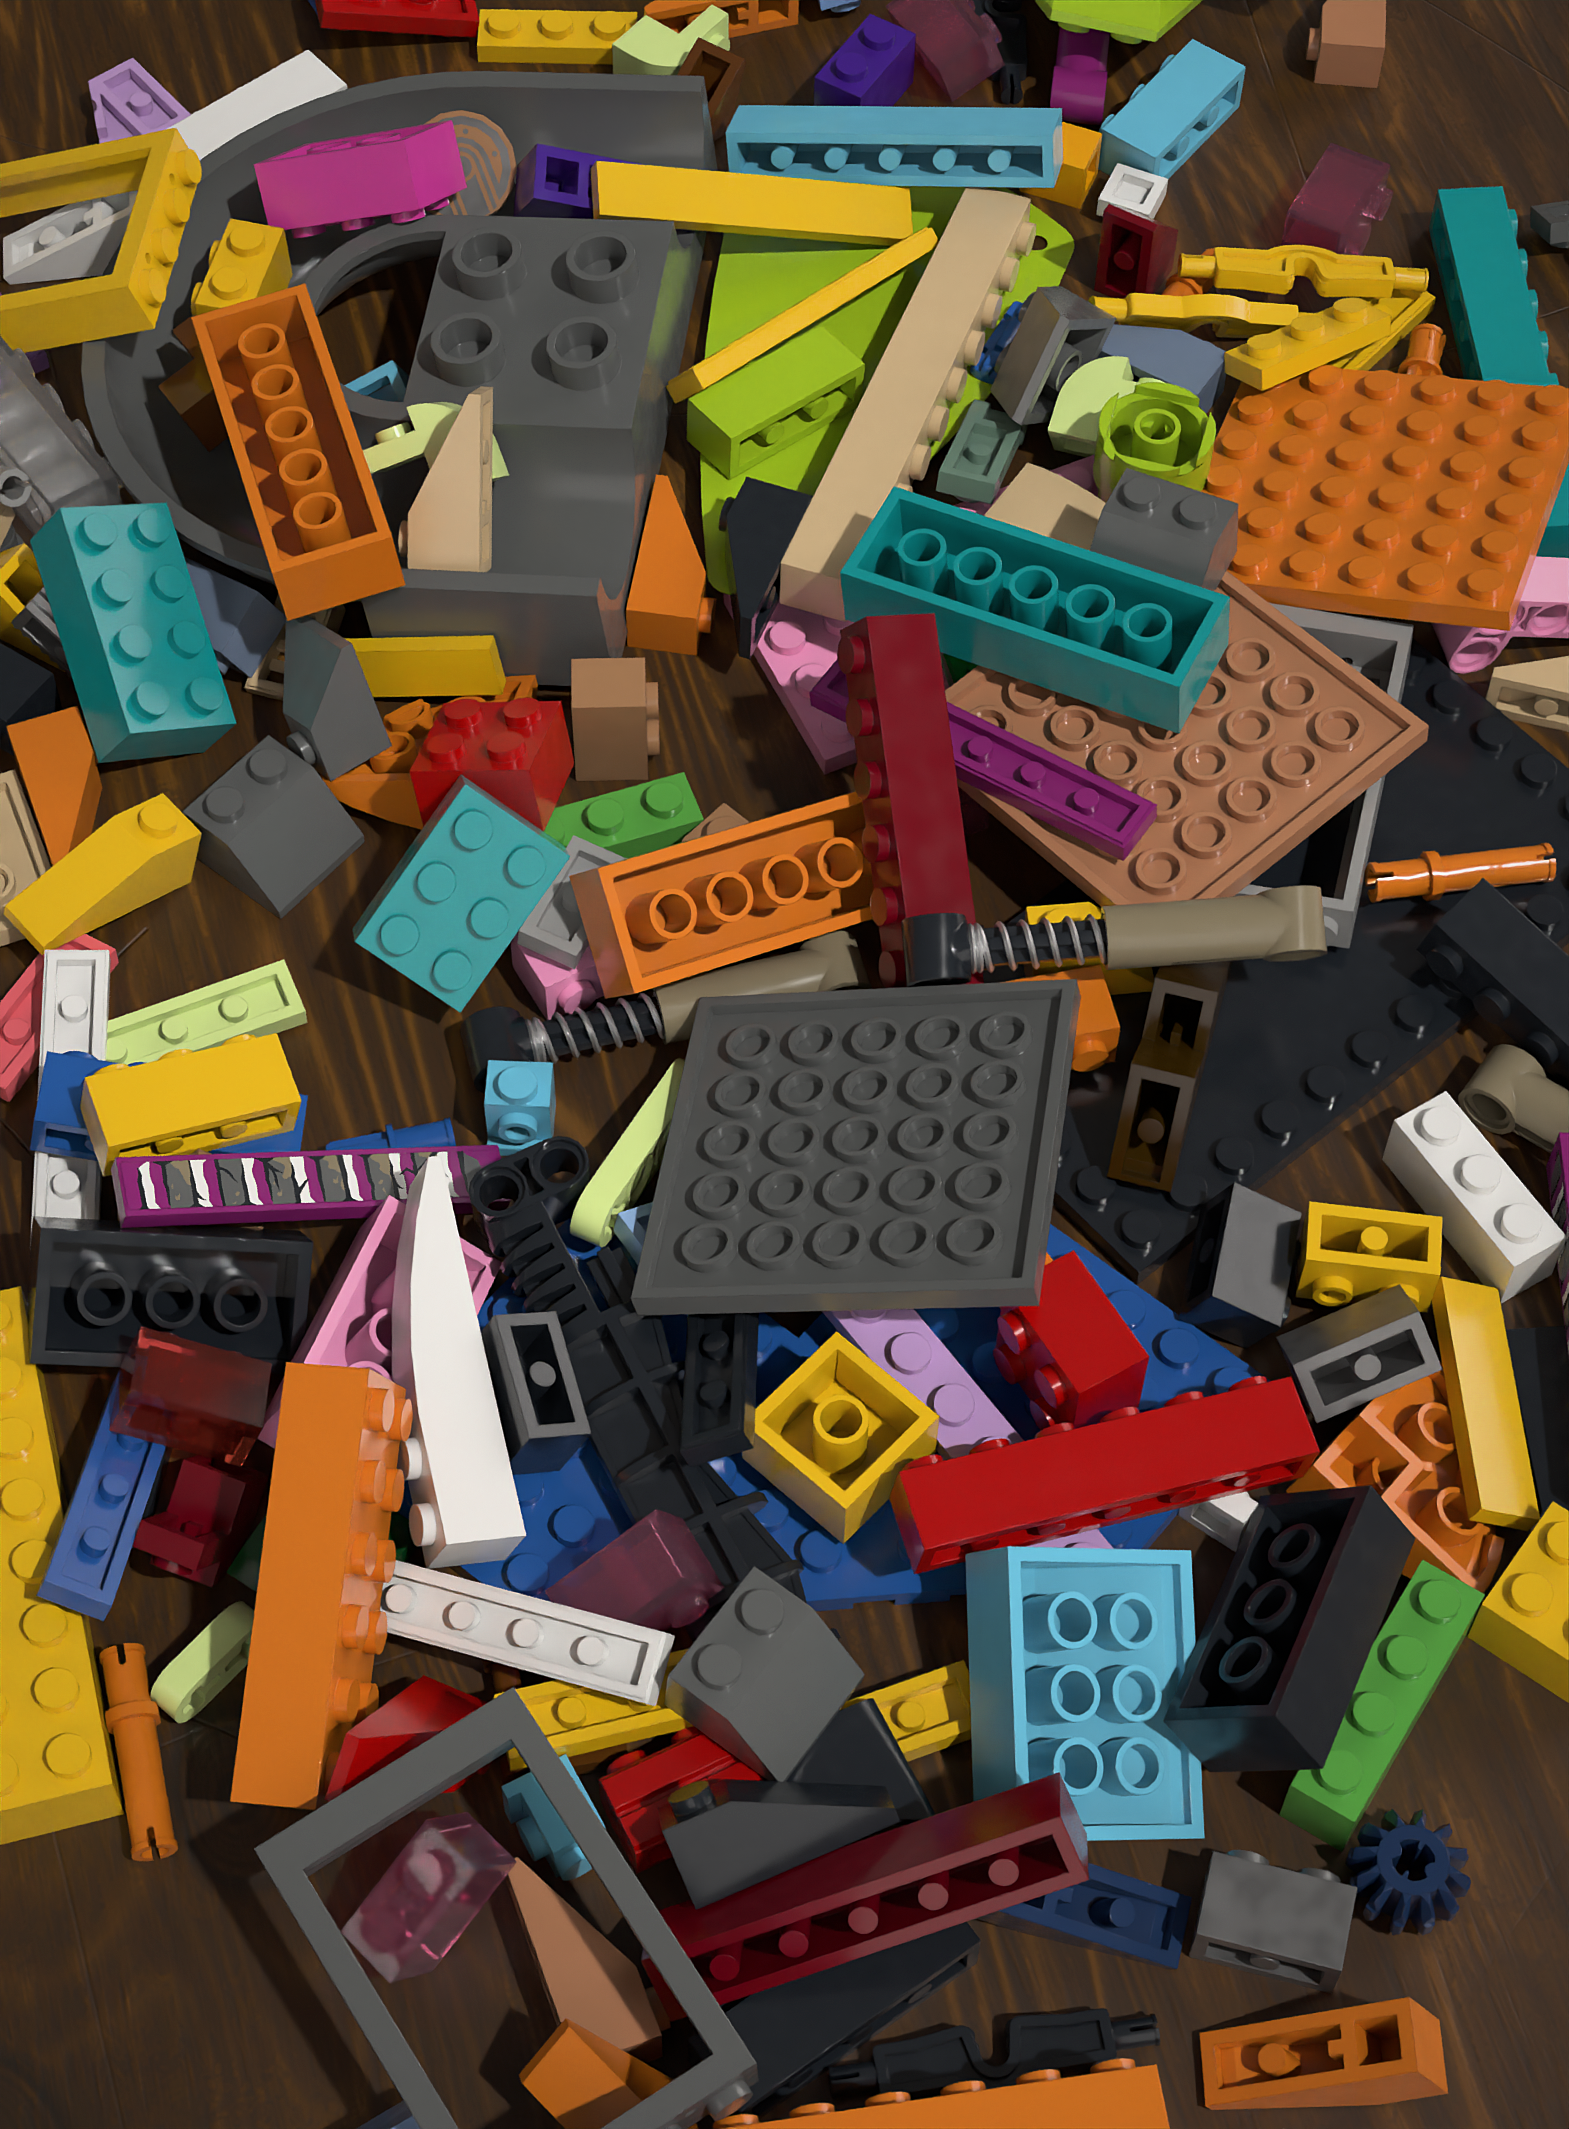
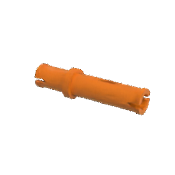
[1365,842,1556,903]
[99,1643,178,1861]

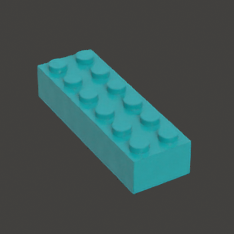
[840,486,1230,734]

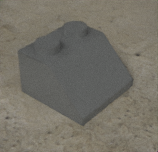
[990,286,1116,425]
[1090,468,1238,592]
[182,735,365,920]
[664,1566,865,1782]

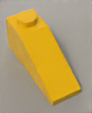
[3,793,202,955]

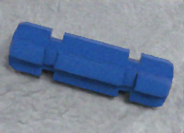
[970,301,1024,384]

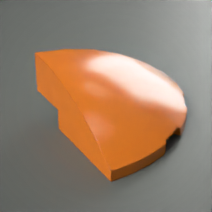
[320,675,538,830]
[1286,1361,1505,1594]

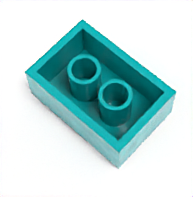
[352,774,570,1013]

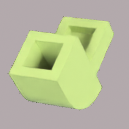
[612,5,730,75]
[1047,356,1165,457]
[363,402,509,482]

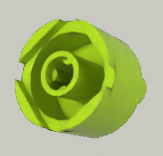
[1093,382,1216,503]

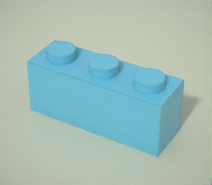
[1098,39,1246,179]

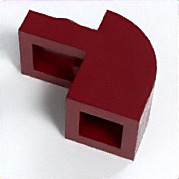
[132,1452,269,1587]

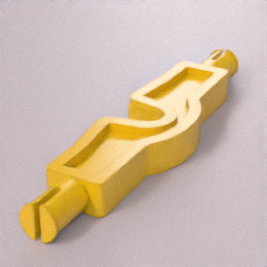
[1178,245,1429,298]
[1088,293,1315,338]

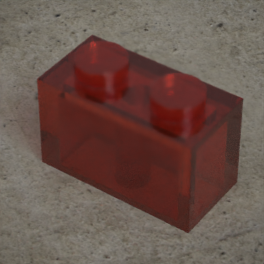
[109,1326,272,1467]

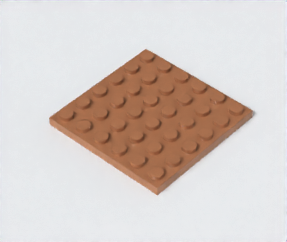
[945,571,1429,906]

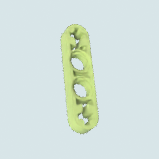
[570,1058,685,1248]

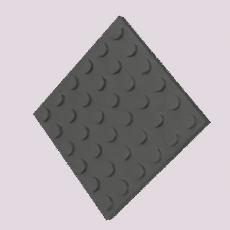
[631,979,1081,1315]

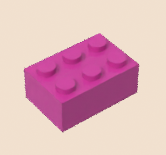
[254,120,467,238]

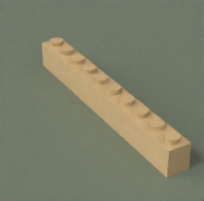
[780,187,1036,622]

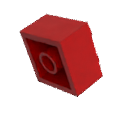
[409,697,575,831]
[993,1250,1149,1431]

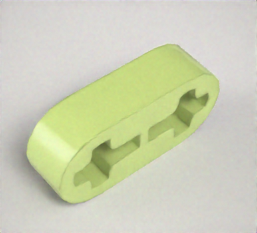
[150,1601,254,1723]

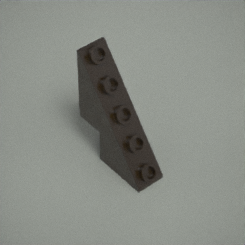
[1107,960,1233,1192]

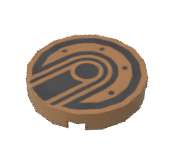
[425,110,517,216]

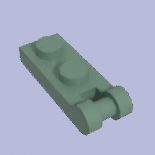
[936,399,1028,504]

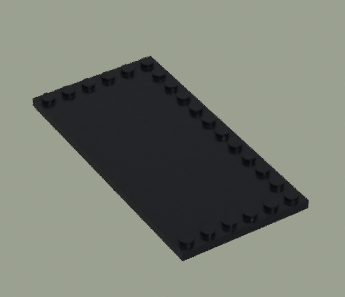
[983,638,1569,1285]

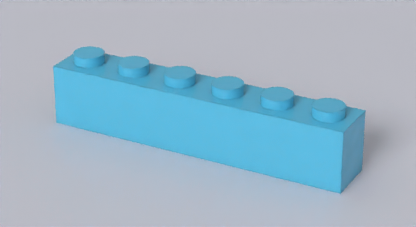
[726,105,1063,188]

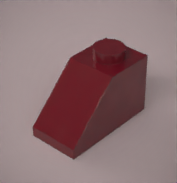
[1094,204,1178,299]

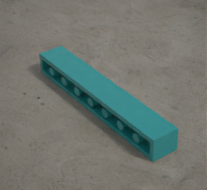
[1429,186,1569,558]

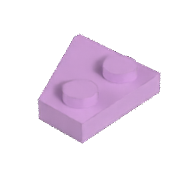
[88,58,191,143]

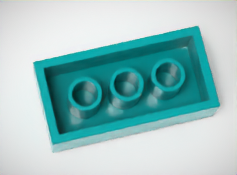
[30,502,237,763]

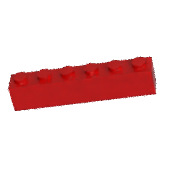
[889,1376,1320,1574]

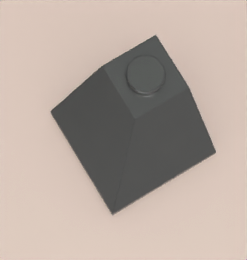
[283,615,392,781]

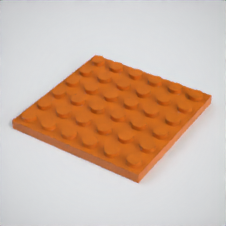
[1202,365,1569,631]

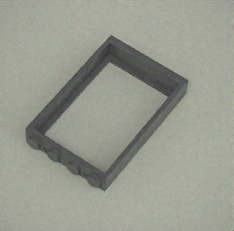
[254,1687,759,2129]

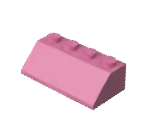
[254,1195,502,1448]

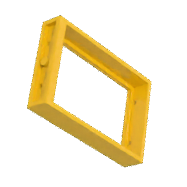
[0,128,202,357]

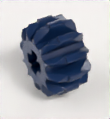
[1345,1809,1471,1936]

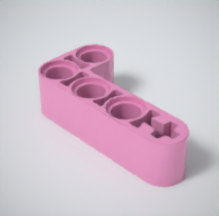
[1431,557,1569,674]

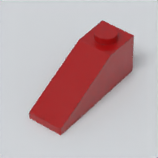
[324,1675,492,1802]

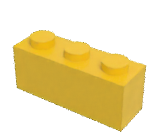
[80,1033,302,1177]

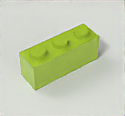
[687,325,865,480]

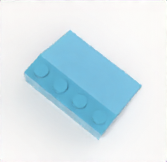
[965,1546,1205,1841]

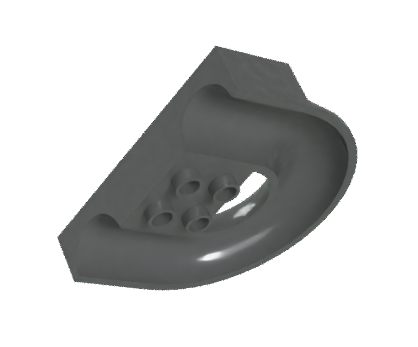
[81,71,718,686]

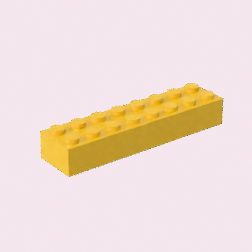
[0,1286,125,1845]

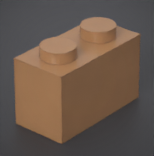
[571,657,660,781]

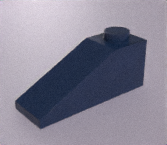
[976,1863,1192,1970]

